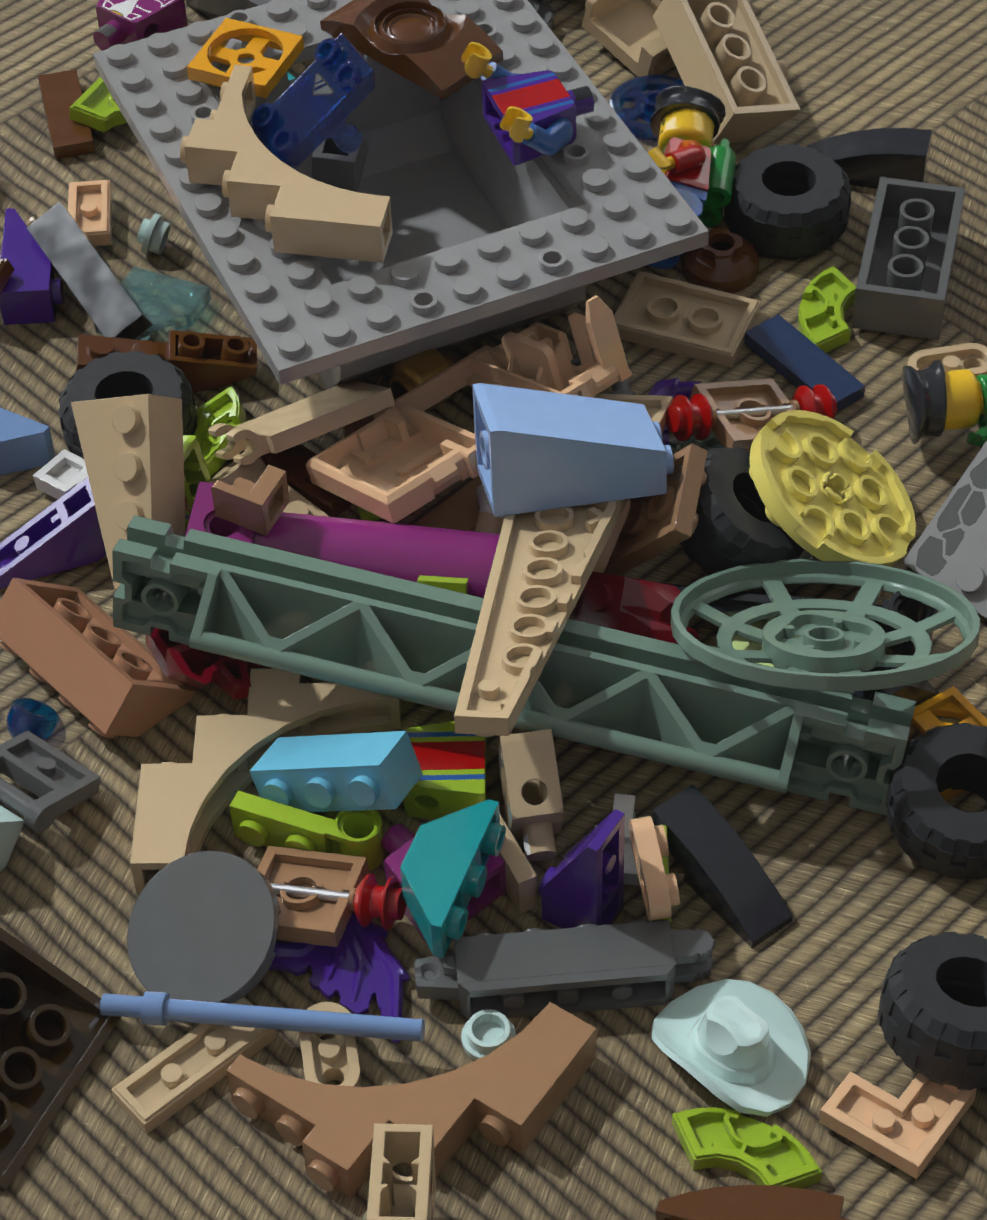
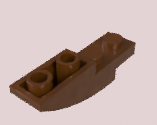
[76,330,257,392]
[656,1185,849,1220]

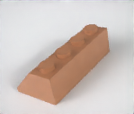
[0,578,196,739]

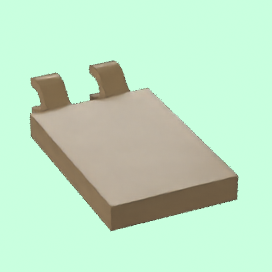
[208,380,395,465]

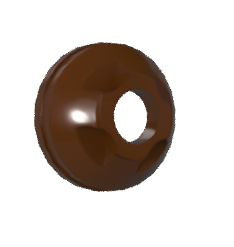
[682,228,759,293]

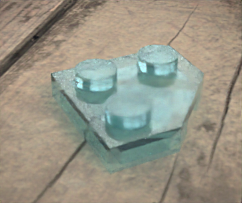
[94,267,211,340]

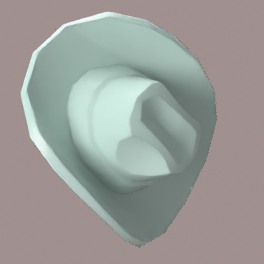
[651,979,811,1117]

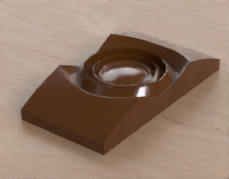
[320,0,503,100]

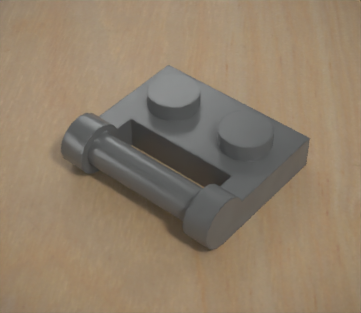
[0,730,101,833]

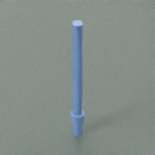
[100,991,425,1042]

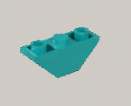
[400,799,506,958]

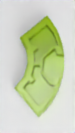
[798,266,856,353]
[193,386,246,477]
[672,1107,822,1188]

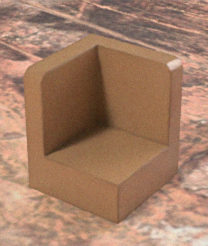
[211,465,290,536]

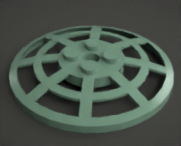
[671,559,980,691]

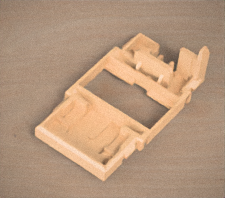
[306,295,633,523]

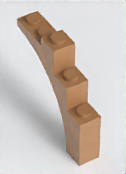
[226,1002,597,1199]

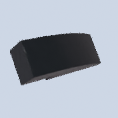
[806,128,932,189]
[652,784,793,948]

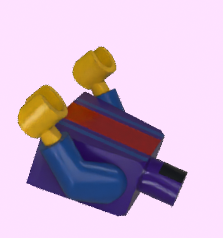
[461,42,594,166]

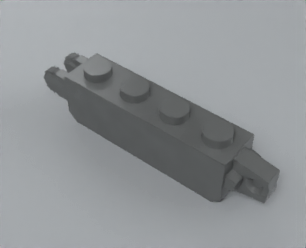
[415,919,715,1019]

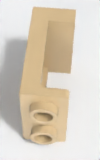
[582,0,675,84]

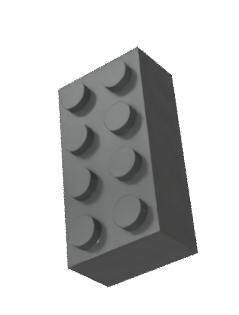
[852,177,965,340]

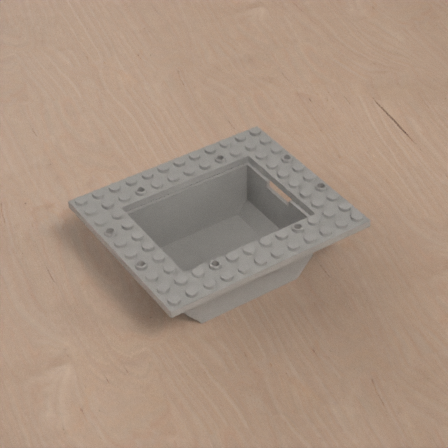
[93,0,709,389]

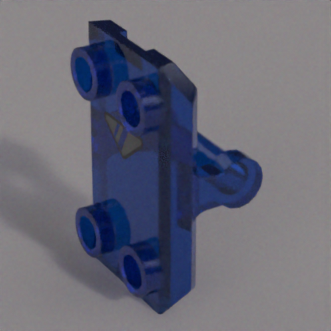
[251,33,375,168]

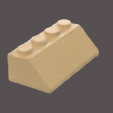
[653,0,800,144]

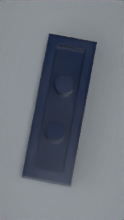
[744,314,865,412]

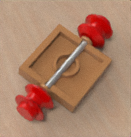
[666,378,837,452]
[241,846,406,947]

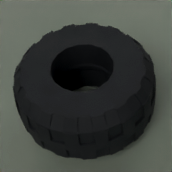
[724,144,851,260]
[59,351,197,459]
[680,447,805,575]
[886,723,987,880]
[878,932,987,1090]

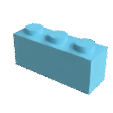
[249,731,423,812]

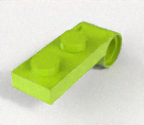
[229,791,385,871]

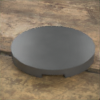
[127,851,281,1004]

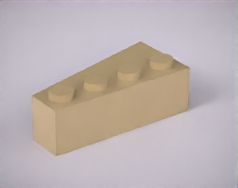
[71,394,186,589]

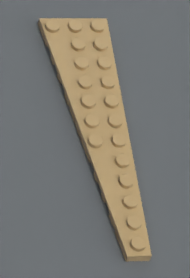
[454,394,673,737]

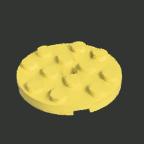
[749,410,916,567]

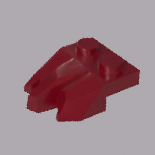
[574,571,700,645]
[146,628,271,700]

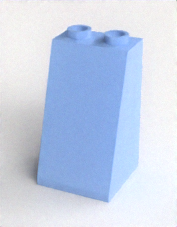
[472,383,674,517]

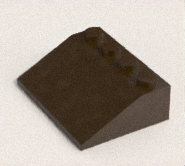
[0,927,121,1192]

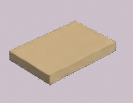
[614,271,761,368]

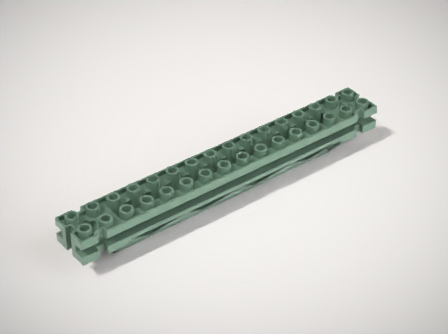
[112,515,916,816]

